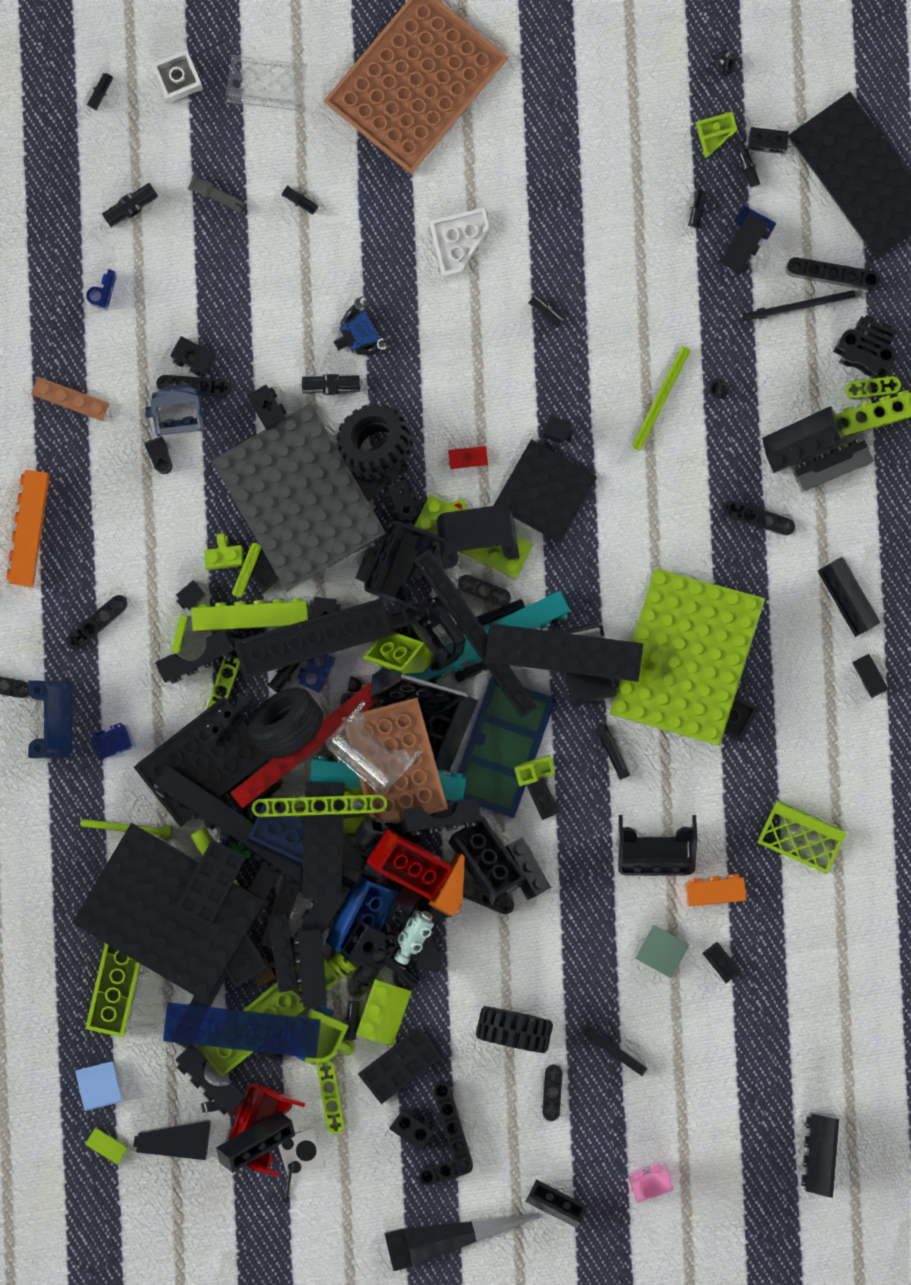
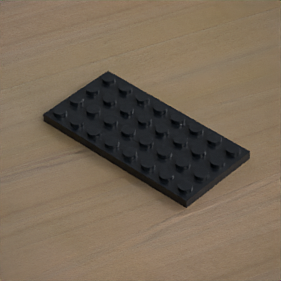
[788,92,911,259]

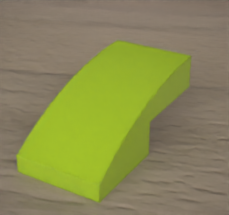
[514,754,555,786]

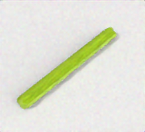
[632,346,690,451]

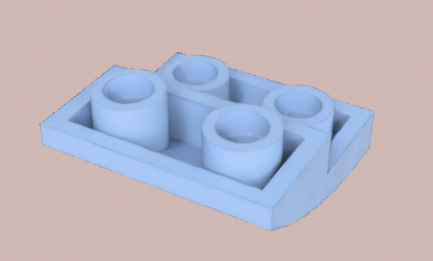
[75,1061,123,1111]

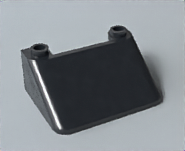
[437,505,520,571]

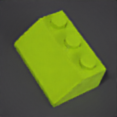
[363,632,432,674]
[356,978,412,1046]

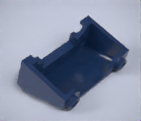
[28,680,72,759]

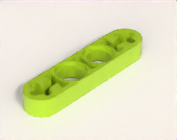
[207,657,240,709]
[317,1060,344,1134]

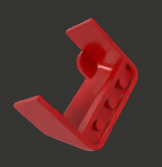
[228,1083,305,1177]

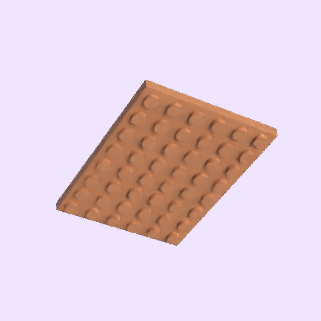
[323,0,508,175]

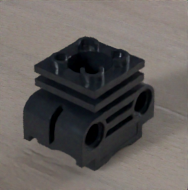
[833,315,896,378]

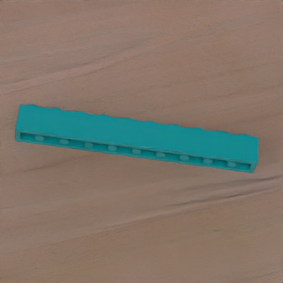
[392,591,570,682]

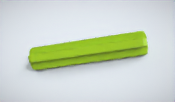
[232,543,261,598]

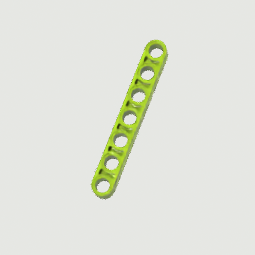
[252,795,387,817]

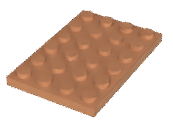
[342,698,448,822]

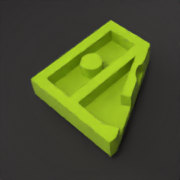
[695,112,737,157]

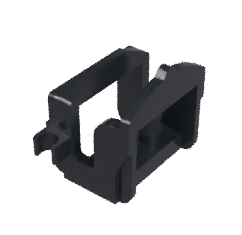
[407,604,466,671]

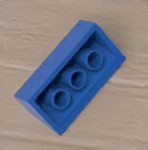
[326,874,399,952]

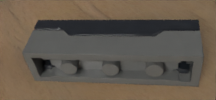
[793,439,874,493]

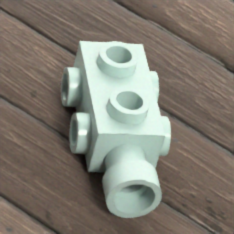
[394,910,434,965]

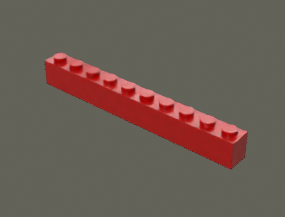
[231,682,380,809]

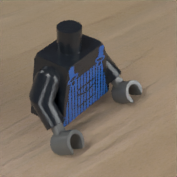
[333,296,391,356]

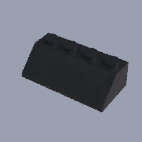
[762,406,847,473]
[426,696,478,772]

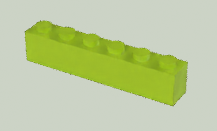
[191,598,308,632]

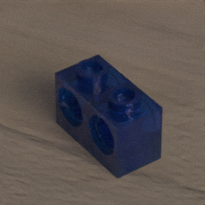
[297,655,336,693]

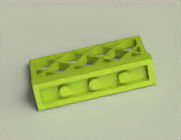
[757,800,847,874]

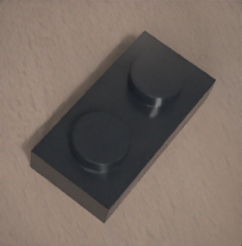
[526,777,560,820]
[702,941,741,984]

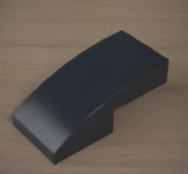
[852,654,888,699]

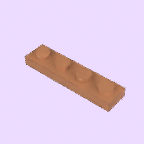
[31,377,110,422]

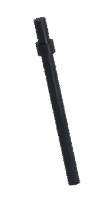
[742,290,855,321]

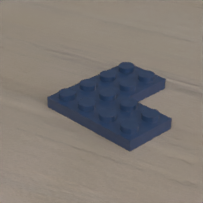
[248,804,345,863]

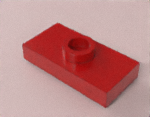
[448,446,488,470]

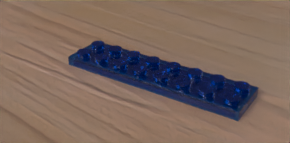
[163,1002,321,1059]

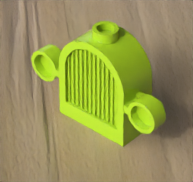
[286,1009,355,1066]

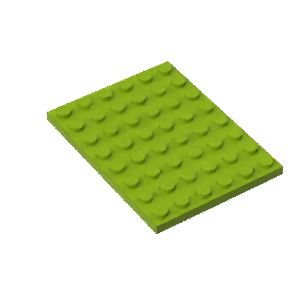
[610,568,765,746]

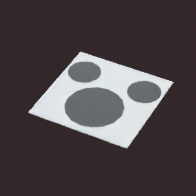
[278,1128,325,1176]

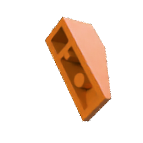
[428,853,465,916]

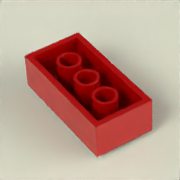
[366,829,454,901]

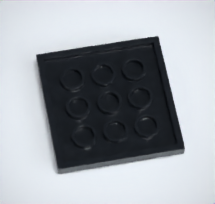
[493,439,597,544]

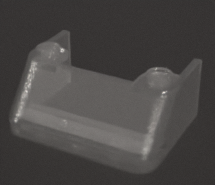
[325,701,421,792]

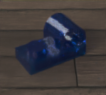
[86,269,117,311]

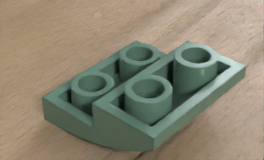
[635,925,690,978]

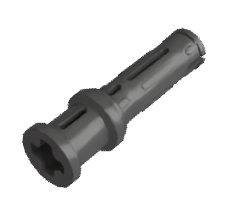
[188,174,245,213]

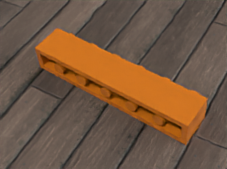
[6,470,50,588]

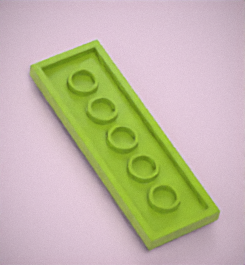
[415,495,533,579]

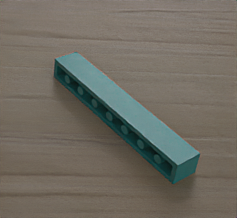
[310,755,466,801]

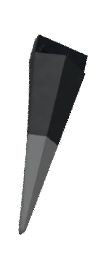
[384,1214,540,1271]

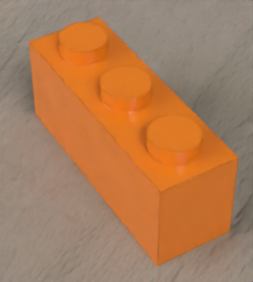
[685,874,746,906]

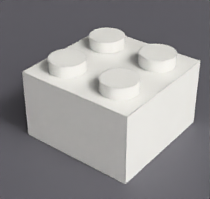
[152,50,203,104]

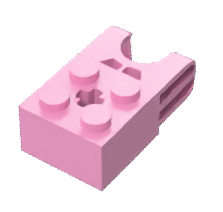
[628,1162,674,1203]

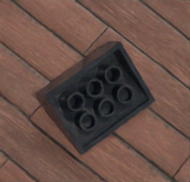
[370,669,467,716]
[801,1112,839,1198]

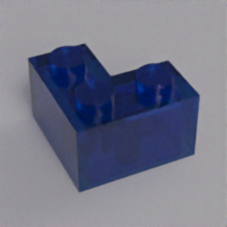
[91,723,136,761]

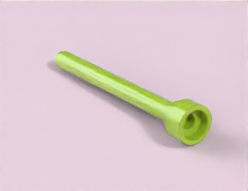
[80,819,173,841]

